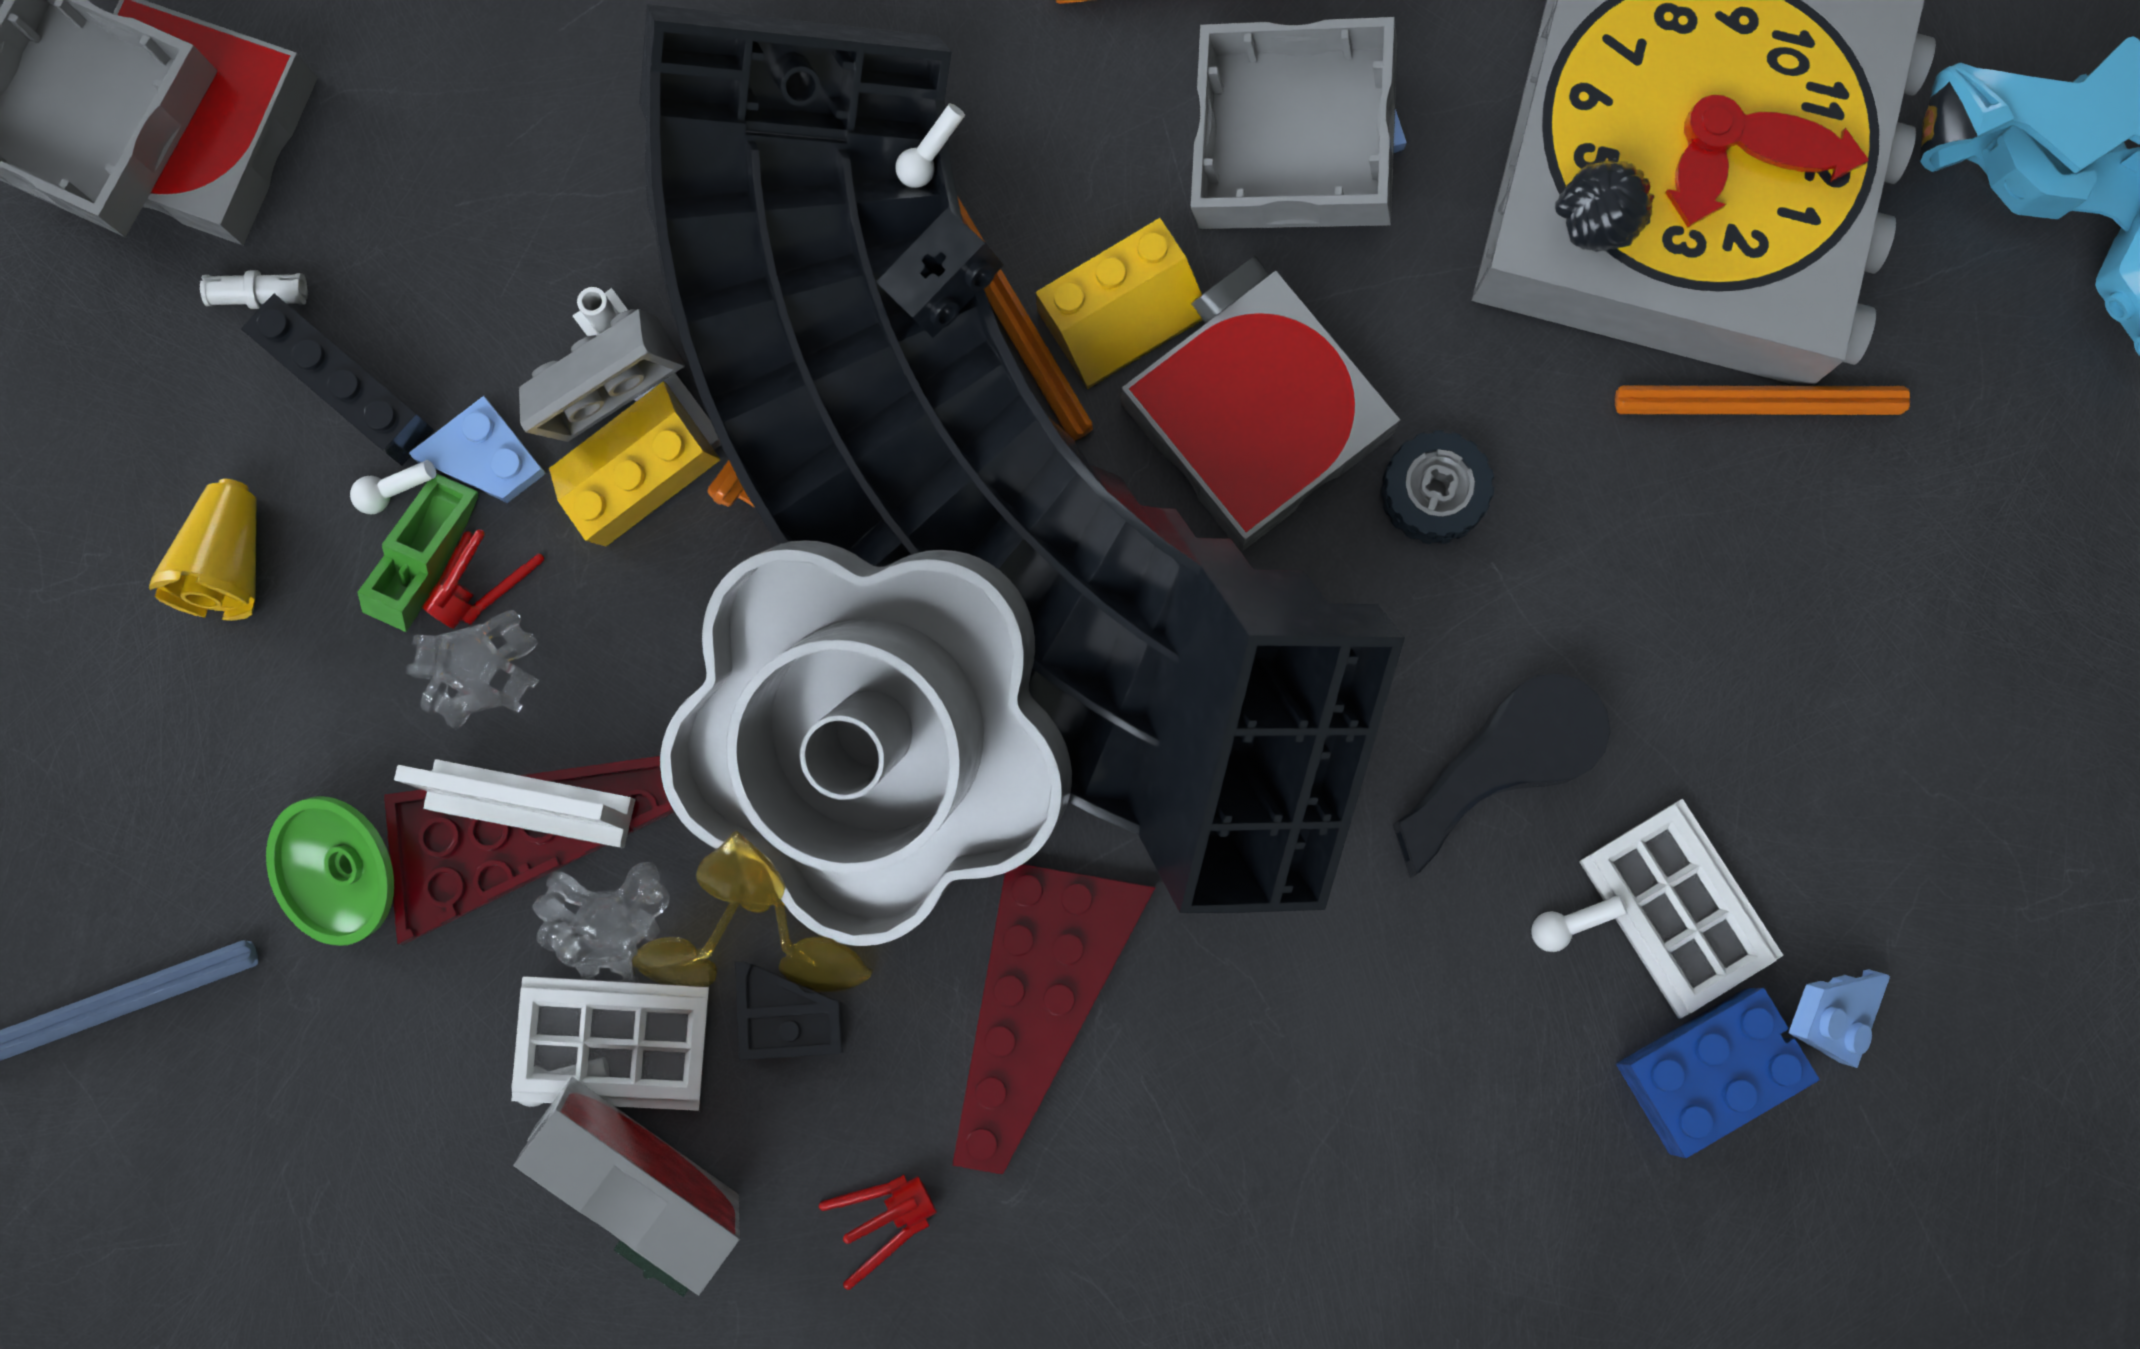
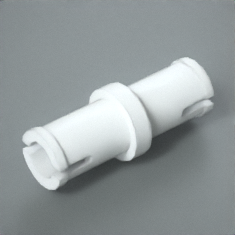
[200,270,308,309]

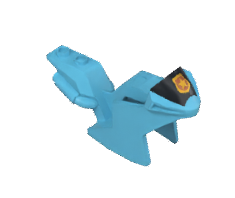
[1920,36,2140,356]

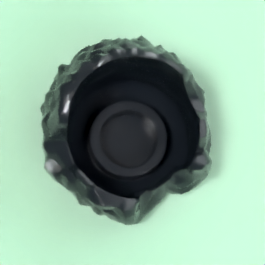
[1555,158,1655,252]

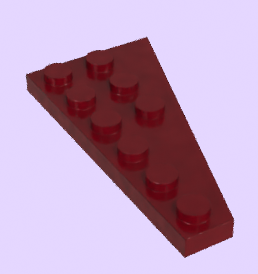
[384,756,674,945]
[952,864,1156,1175]

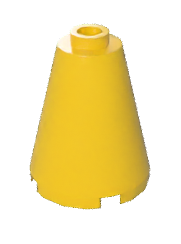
[149,479,257,621]

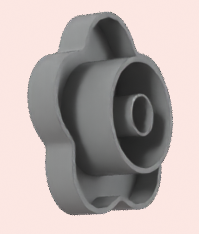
[660,540,1072,946]

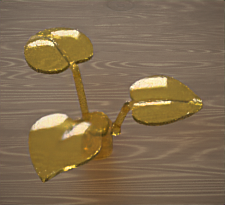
[631,831,873,992]

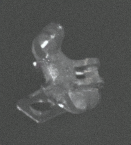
[406,610,539,729]
[532,862,670,983]

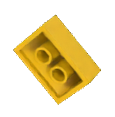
[1035,218,1203,390]
[549,381,721,547]

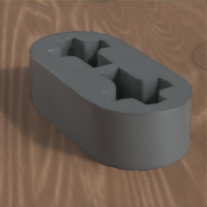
[1191,255,1270,323]

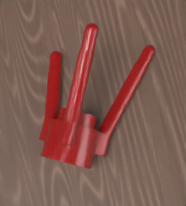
[422,529,544,629]
[818,1174,937,1290]

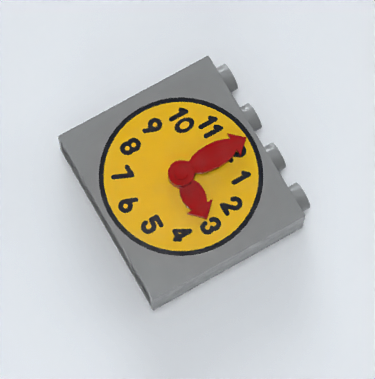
[1471,0,1936,386]

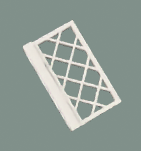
[394,759,635,848]

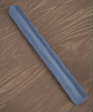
[0,940,259,1061]

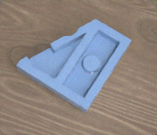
[409,396,546,503]
[1788,969,1890,1068]

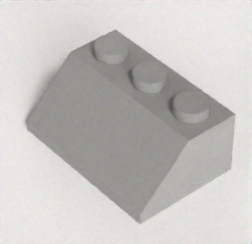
[519,309,685,442]

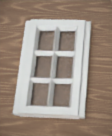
[1579,799,1783,1019]
[511,976,709,1111]

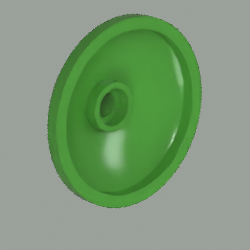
[266,796,394,946]

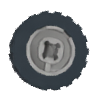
[1381,430,1495,544]

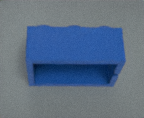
[1616,988,1820,1158]

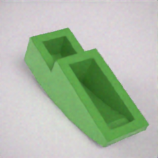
[357,473,478,632]

